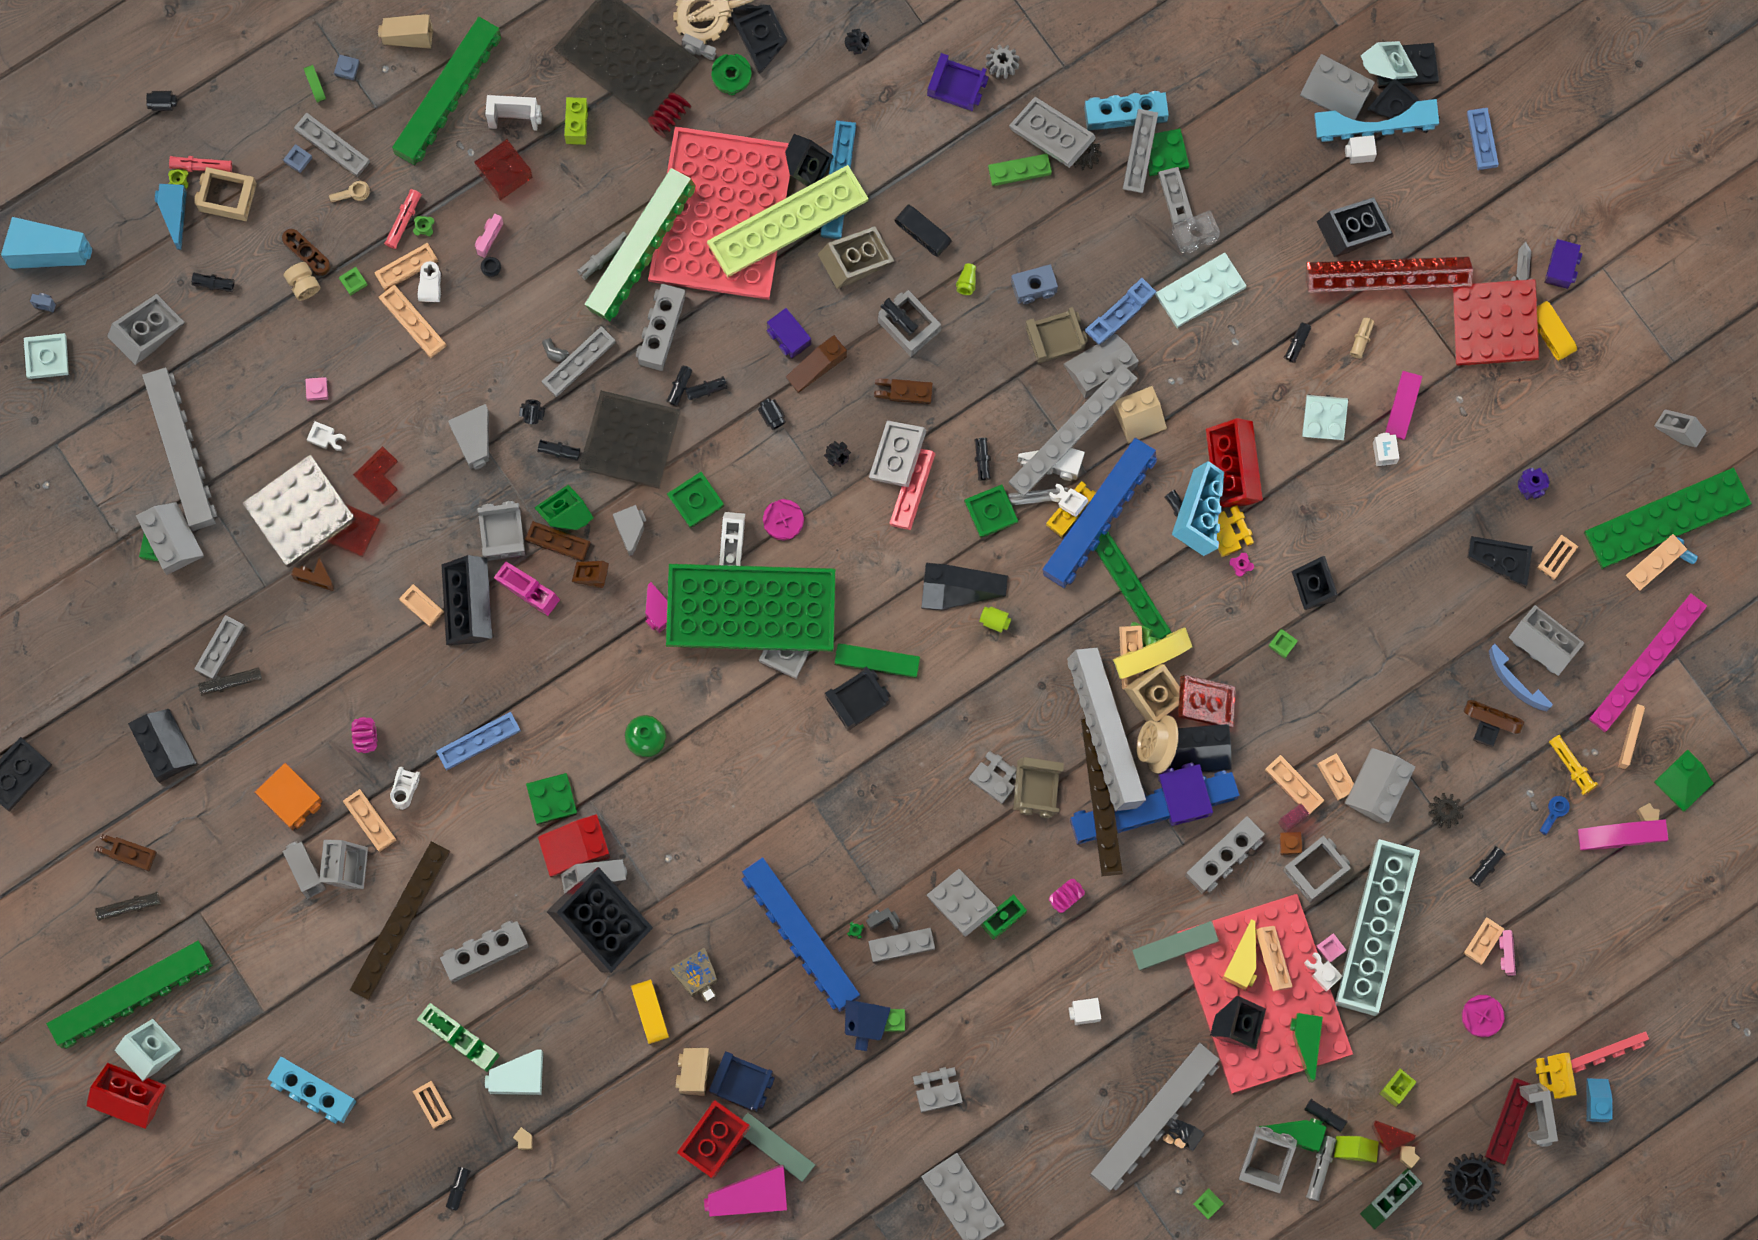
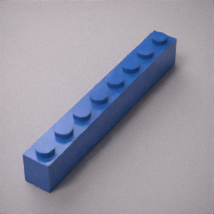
[1042,438,1157,588]
[1070,771,1240,845]
[741,857,860,1012]

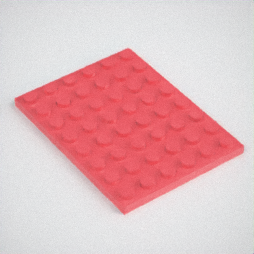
[648,127,790,300]
[1177,894,1353,1094]

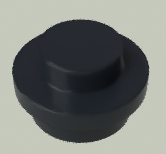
[480,257,501,277]

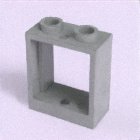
[878,290,941,357]
[1283,835,1351,903]
[319,840,368,889]
[1239,1126,1297,1193]

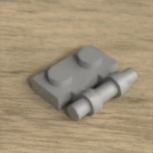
[969,751,1017,804]
[913,1067,963,1113]

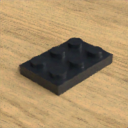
[1376,43,1439,88]
[0,737,52,812]

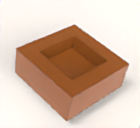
[1279,832,1302,855]

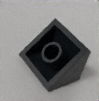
[1291,556,1338,610]

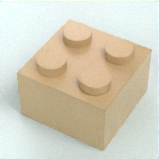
[1124,664,1187,722]

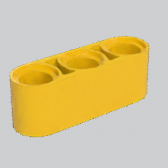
[1537,301,1577,361]
[631,979,669,1044]

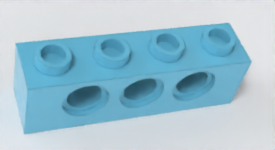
[1084,91,1169,131]
[267,1057,356,1124]

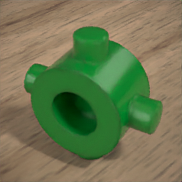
[847,922,864,939]

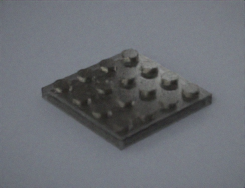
[579,390,681,489]
[243,455,356,568]

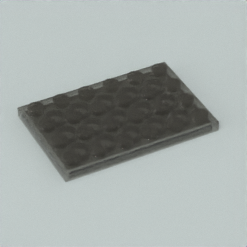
[554,0,699,122]

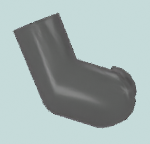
[542,338,569,362]

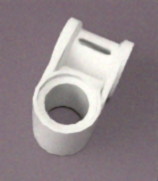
[418,261,441,302]
[390,767,421,810]

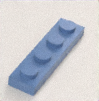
[436,712,521,771]

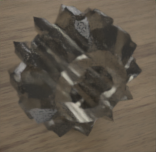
[1073,140,1102,171]
[1428,793,1464,829]

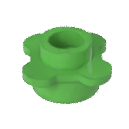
[413,216,434,237]

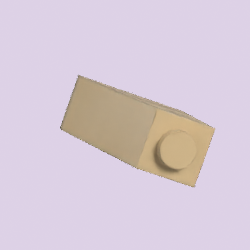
[378,14,433,49]

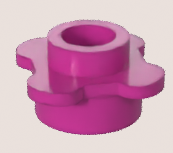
[1229,553,1254,577]

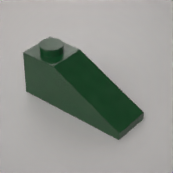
[1360,1168,1422,1230]

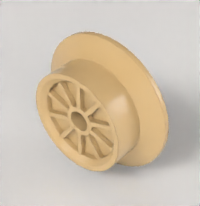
[1137,715,1178,774]

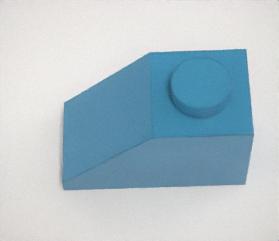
[1586,1078,1612,1122]

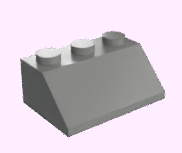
[1300,54,1375,120]
[1063,334,1139,398]
[136,502,204,575]
[1508,605,1584,676]
[1344,748,1415,824]

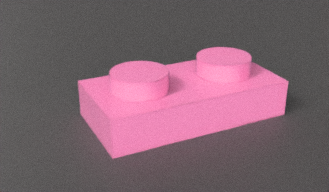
[475,214,503,258]
[1499,930,1516,976]

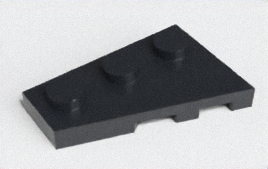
[1367,79,1440,133]

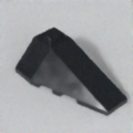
[921,563,1008,611]

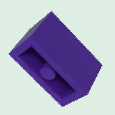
[1544,239,1583,289]
[766,308,811,359]

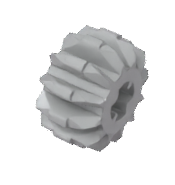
[986,44,1020,79]

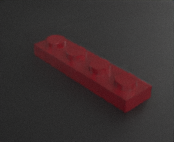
[1484,1077,1531,1165]

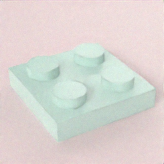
[24,333,69,379]
[1302,395,1348,440]

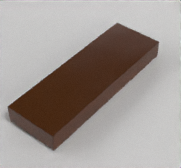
[525,521,591,562]

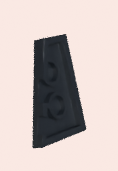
[1467,536,1533,588]

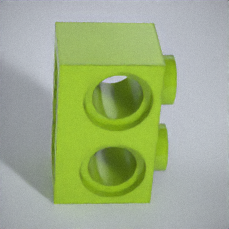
[564,97,588,145]

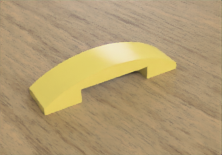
[1113,628,1192,679]

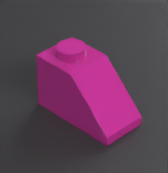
[645,582,667,633]

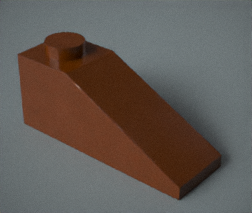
[786,335,847,393]

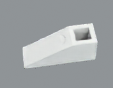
[1017,448,1085,481]

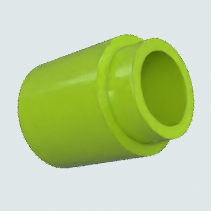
[979,606,1011,633]

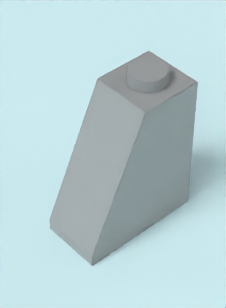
[448,404,489,469]
[282,841,326,899]
[561,859,627,894]

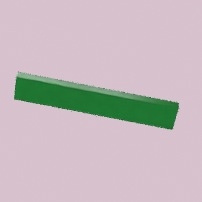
[1095,532,1172,639]

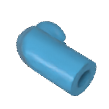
[1677,537,1698,564]

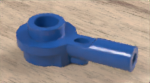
[1539,796,1570,835]

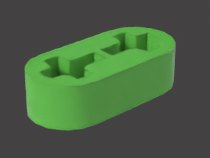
[303,65,326,103]

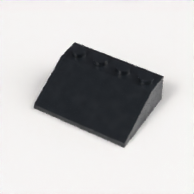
[547,867,653,973]

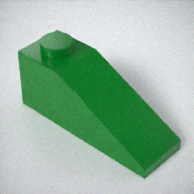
[1290,1013,1323,1083]
[1259,1118,1326,1153]

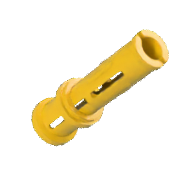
[1549,735,1598,795]

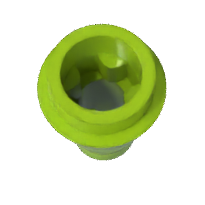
[956,263,976,295]

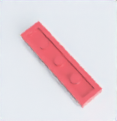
[890,449,935,530]
[1571,1031,1649,1073]

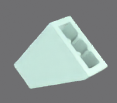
[485,1050,543,1095]

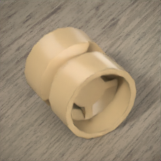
[283,262,321,301]

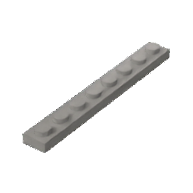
[1009,364,1137,497]

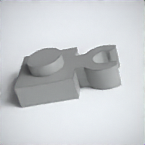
[682,33,716,61]

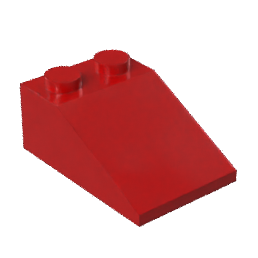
[538,814,610,877]

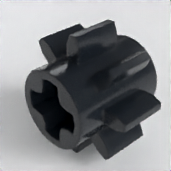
[845,29,870,55]
[519,399,545,424]
[824,441,851,467]

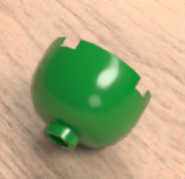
[624,715,666,757]

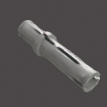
[577,232,627,280]
[1306,1135,1337,1201]

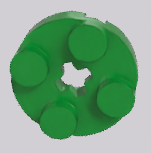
[711,54,752,95]

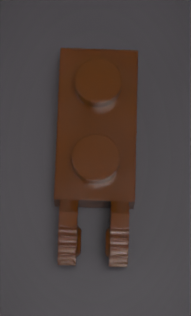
[874,378,933,404]
[95,834,157,872]

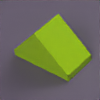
[1379,1068,1416,1107]
[1334,1136,1379,1163]

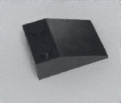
[1317,197,1392,257]

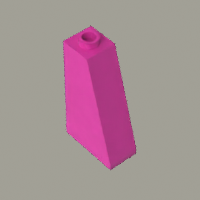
[704,1165,787,1217]

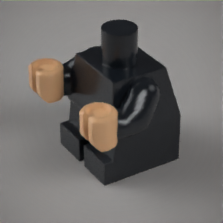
[1163,1118,1205,1151]

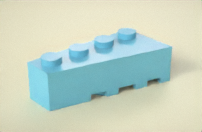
[1172,461,1224,556]

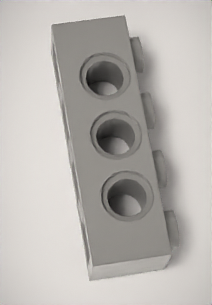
[636,284,686,371]
[1185,816,1265,894]
[440,920,529,983]

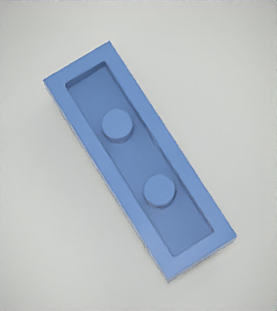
[1467,108,1499,170]

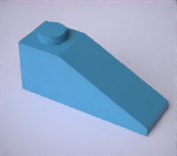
[155,184,187,250]

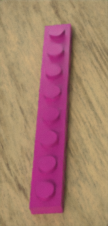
[1589,593,1707,732]

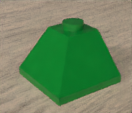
[534,485,594,530]
[1654,750,1714,812]

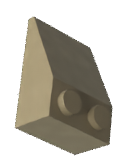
[818,226,894,289]

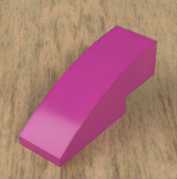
[1385,371,1423,440]
[494,562,560,616]

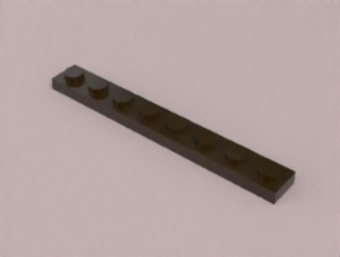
[1081,719,1123,877]
[350,841,450,1001]

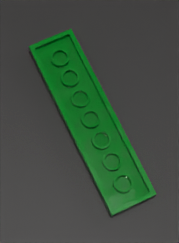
[1584,467,1752,569]

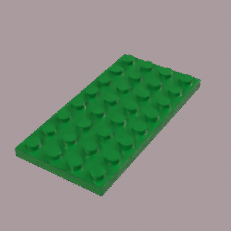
[666,564,836,652]

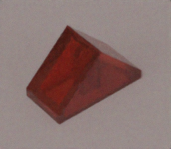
[1371,1120,1416,1154]

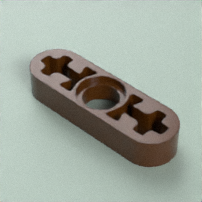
[282,229,331,276]
[1463,700,1524,734]

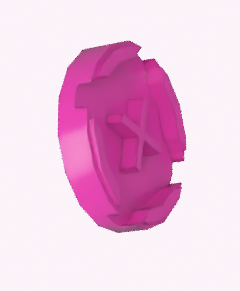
[763,499,804,541]
[1462,995,1505,1037]

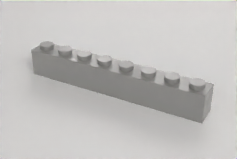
[142,367,217,531]
[1067,648,1146,811]
[1090,1043,1220,1192]

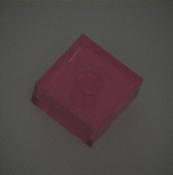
[1278,803,1309,832]

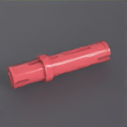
[169,156,232,172]
[384,189,422,249]

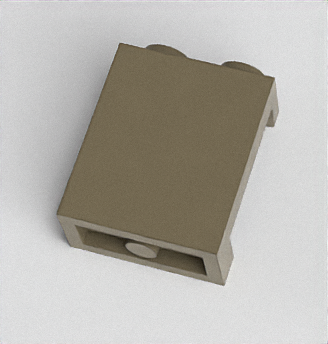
[1025,307,1088,364]
[1013,757,1064,818]

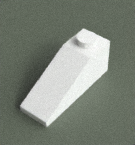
[719,512,745,566]

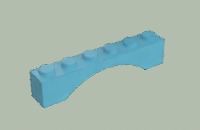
[1314,99,1439,142]

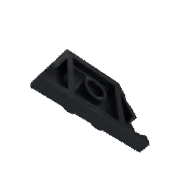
[731,4,787,74]

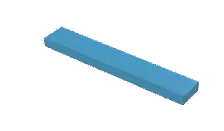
[821,120,856,239]

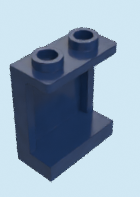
[709,1051,775,1112]

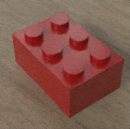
[677,1100,751,1179]

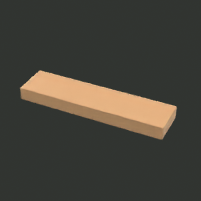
[379,284,447,358]

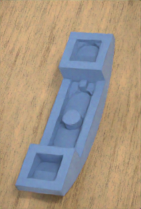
[1085,278,1156,345]
[1489,644,1553,712]

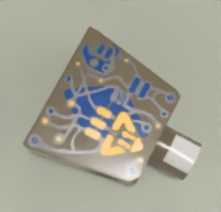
[669,948,718,1003]

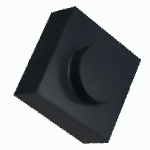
[1473,720,1500,748]

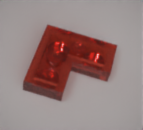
[353,446,398,504]

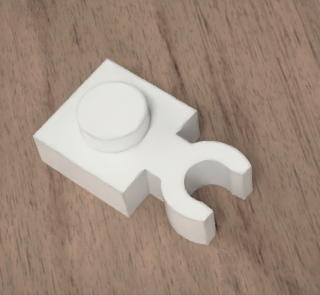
[307,422,346,451]
[1049,484,1088,517]
[1304,952,1343,992]

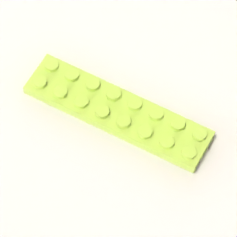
[707,165,869,278]

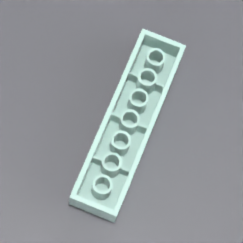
[1335,839,1420,1016]

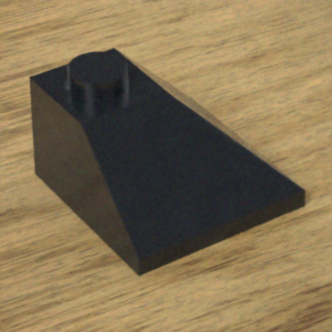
[785,134,834,187]
[1210,996,1266,1050]

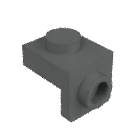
[866,908,900,931]

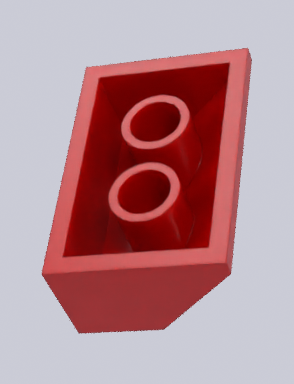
[86,1062,166,1129]

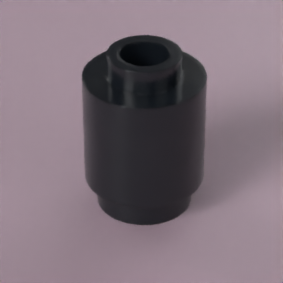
[146,91,177,111]
[758,398,786,430]

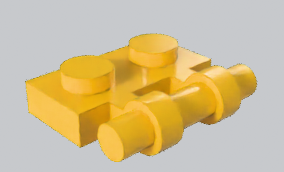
[1217,506,1254,557]
[1535,1053,1577,1099]

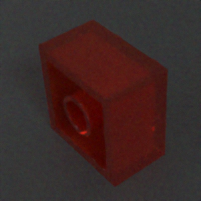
[474,139,533,200]

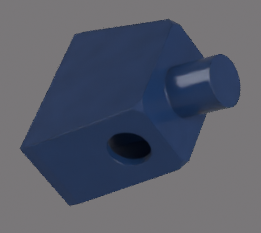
[845,1000,890,1051]

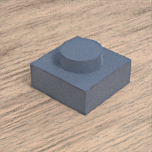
[334,55,360,81]
[283,144,312,173]
[30,293,56,312]

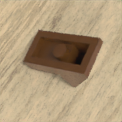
[291,558,335,591]
[572,561,609,588]

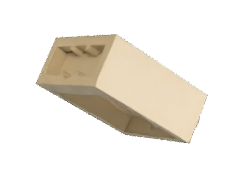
[195,167,256,222]

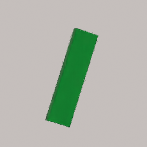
[834,643,920,678]

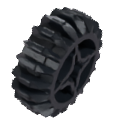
[1442,1153,1501,1212]

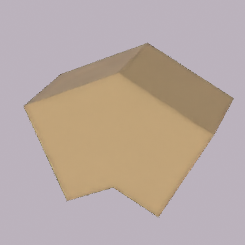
[1636,803,1660,821]
[513,1127,533,1150]
[1400,1146,1420,1169]

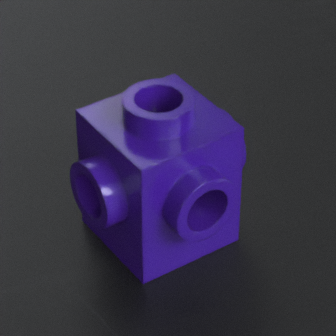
[1518,468,1550,500]

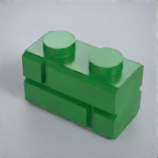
[981,894,1027,940]

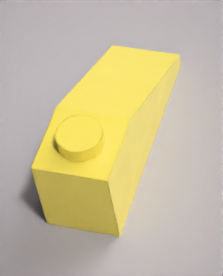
[1222,919,1257,990]

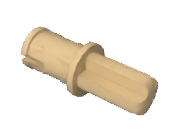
[1350,318,1374,359]

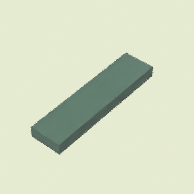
[1132,921,1219,971]
[742,1113,815,1182]

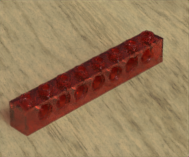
[1306,257,1473,292]

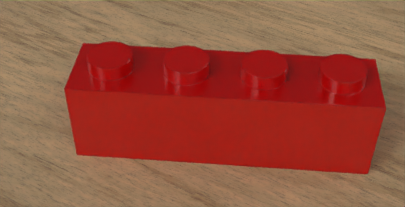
[1206,418,1263,508]

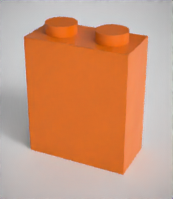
[255,763,323,831]

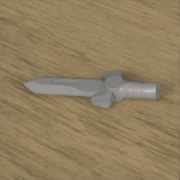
[1511,242,1532,281]

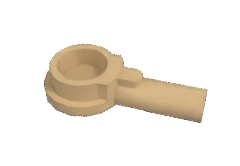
[329,181,370,203]

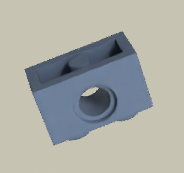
[1011,264,1058,304]

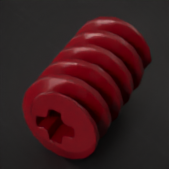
[647,93,691,137]

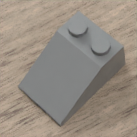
[107,294,184,365]

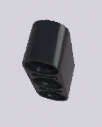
[894,204,952,257]

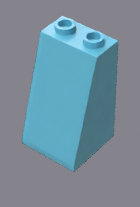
[1,217,92,269]

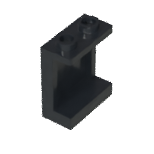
[825,666,891,731]

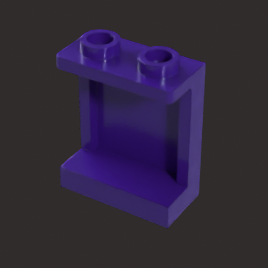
[927,53,989,111]
[1158,763,1213,827]

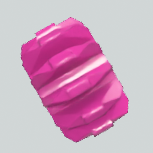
[351,717,378,753]
[1049,879,1085,913]

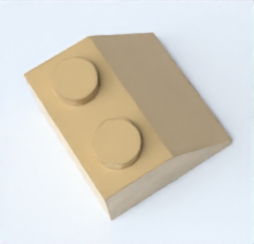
[1113,386,1167,444]
[676,1048,710,1096]

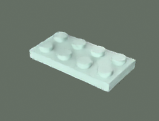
[1155,253,1247,328]

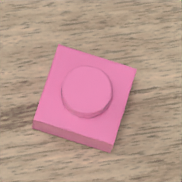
[306,377,328,401]
[1316,933,1346,963]

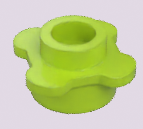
[168,169,189,189]

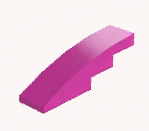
[1578,819,1668,850]

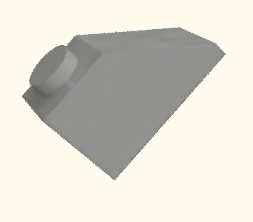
[1654,409,1707,447]
[613,505,646,556]

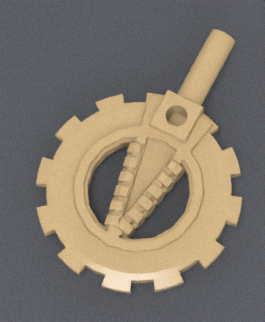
[673,0,754,44]

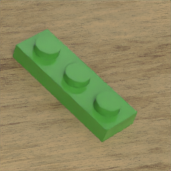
[988,154,1052,186]

